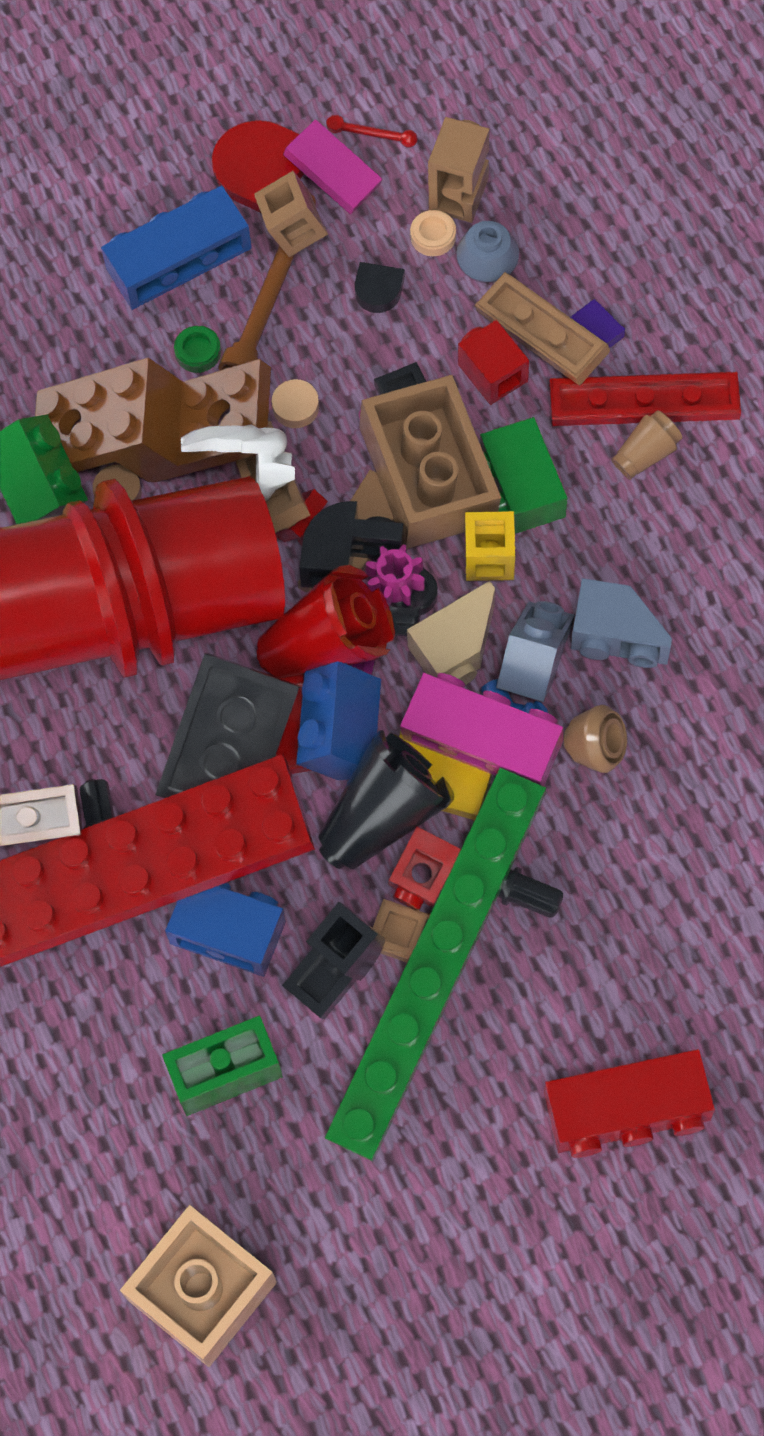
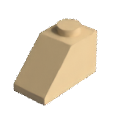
[407,581,495,685]

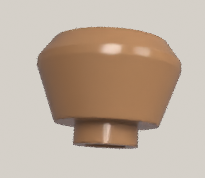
[563,705,627,773]

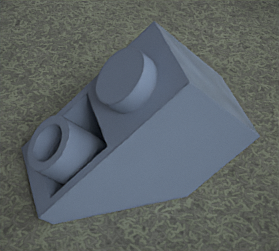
[571,578,672,668]
[496,601,575,702]

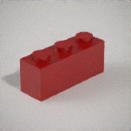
[544,1049,715,1158]

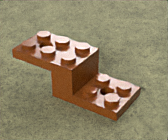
[35,357,271,482]

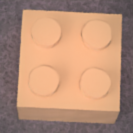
[120,1205,277,1367]

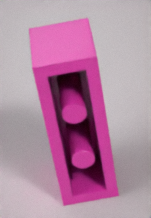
[400,672,564,786]

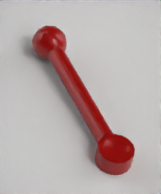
[326,115,418,148]

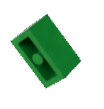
[0,414,88,524]
[480,417,568,534]
[162,1015,283,1117]

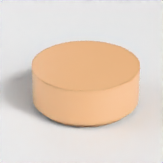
[410,210,456,256]
[272,379,319,428]

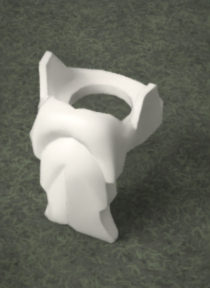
[181,425,295,501]

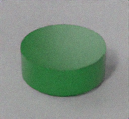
[174,326,221,373]

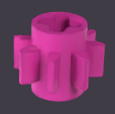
[366,545,425,606]

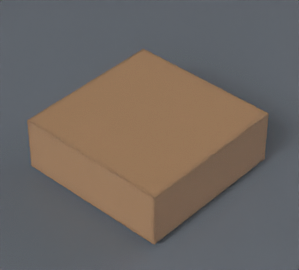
[373,899,430,963]

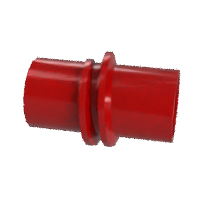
[0,476,285,680]

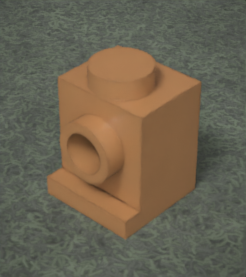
[254,171,328,257]

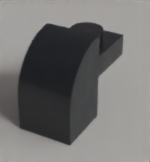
[299,501,404,588]
[282,902,385,1020]

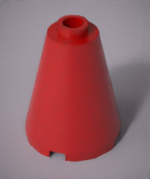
[257,565,395,678]

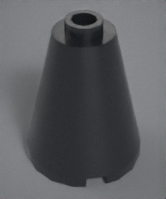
[318,730,454,869]

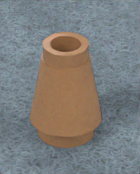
[611,410,683,480]

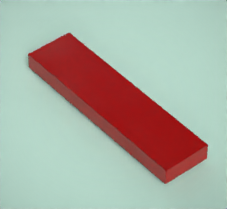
[549,372,741,426]

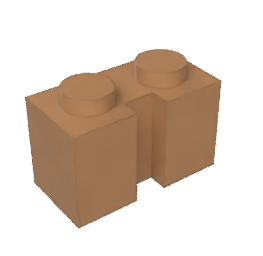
[428,117,490,223]

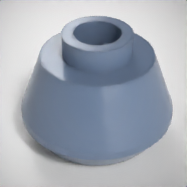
[457,221,519,282]

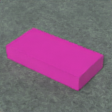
[283,119,383,215]

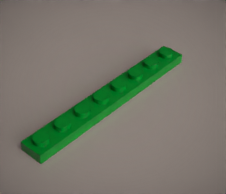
[325,768,547,1162]

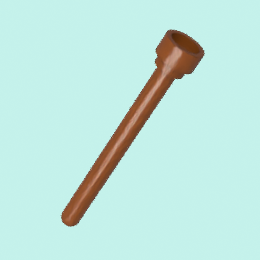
[218,194,316,371]

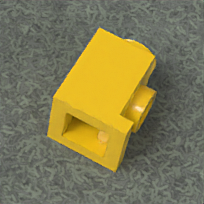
[465,511,515,581]

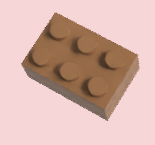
[359,375,501,549]

